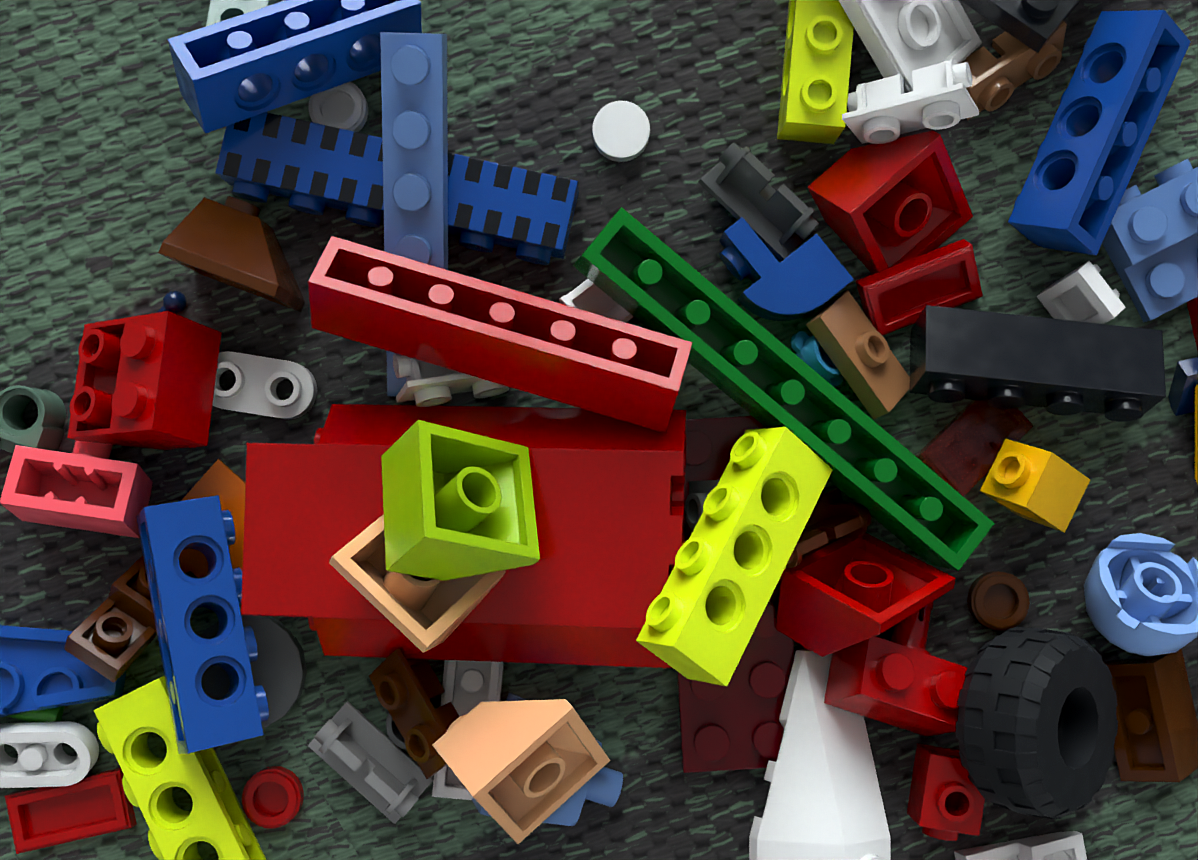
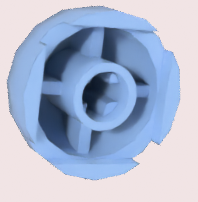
[1084,533,1198,656]

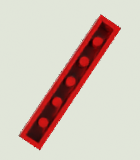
[308,236,693,433]

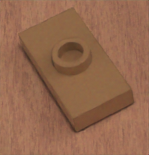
[806,290,910,419]

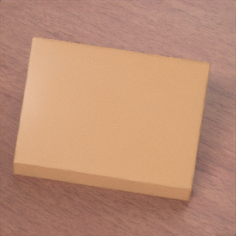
[329,514,507,653]

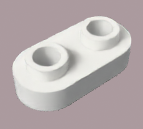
[213,351,317,419]
[0,721,99,788]

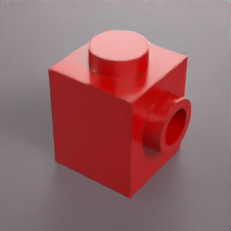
[907,743,985,841]

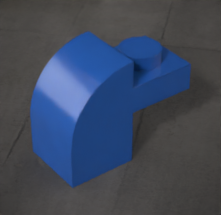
[719,217,854,321]

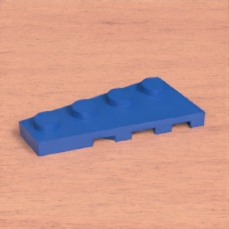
[0,625,127,717]

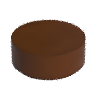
[967,571,1030,631]

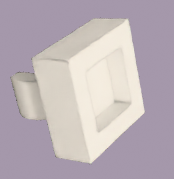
[1037,261,1126,324]

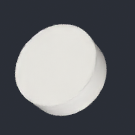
[308,82,368,132]
[592,101,650,162]

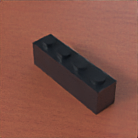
[909,305,1166,422]

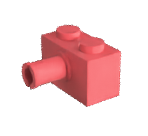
[0,441,153,538]

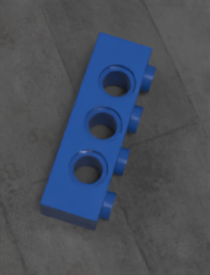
[167,0,422,134]
[1008,10,1191,256]
[136,495,269,754]

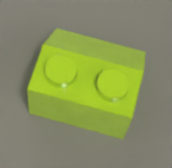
[381,420,540,581]

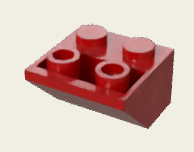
[67,311,222,450]

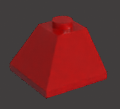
[807,130,973,274]
[776,533,956,657]

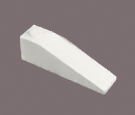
[749,649,891,860]

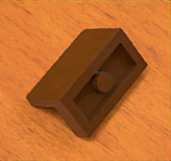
[1103,649,1198,782]

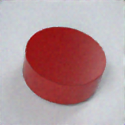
[242,766,304,829]

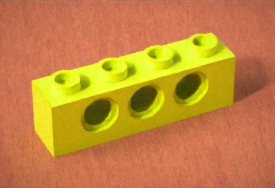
[777,0,854,144]
[636,427,833,687]
[94,676,266,860]

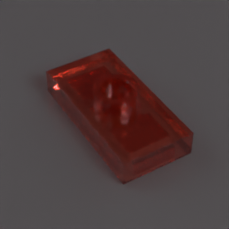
[915,399,1033,497]

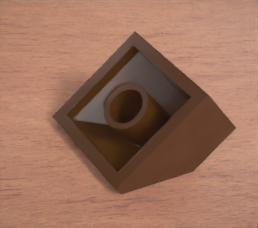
[158,196,305,312]

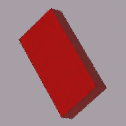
[856,239,983,336]
[5,768,137,854]

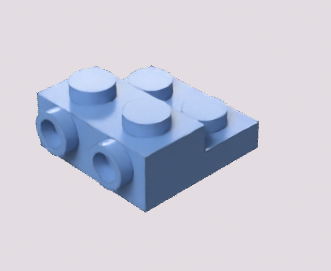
[1102,159,1198,322]

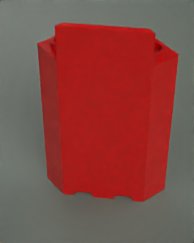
[241,404,687,668]

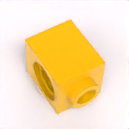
[980,438,1090,533]

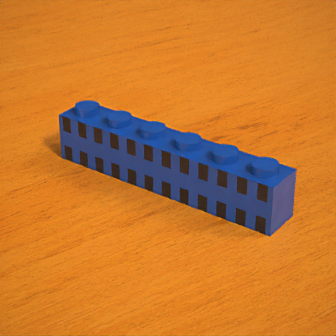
[215,112,579,265]

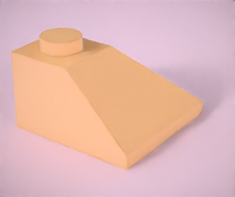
[432,699,611,844]

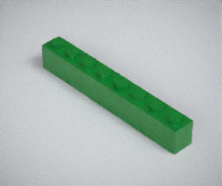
[573,207,995,571]

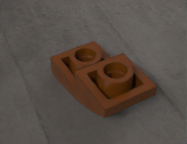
[64,556,192,683]

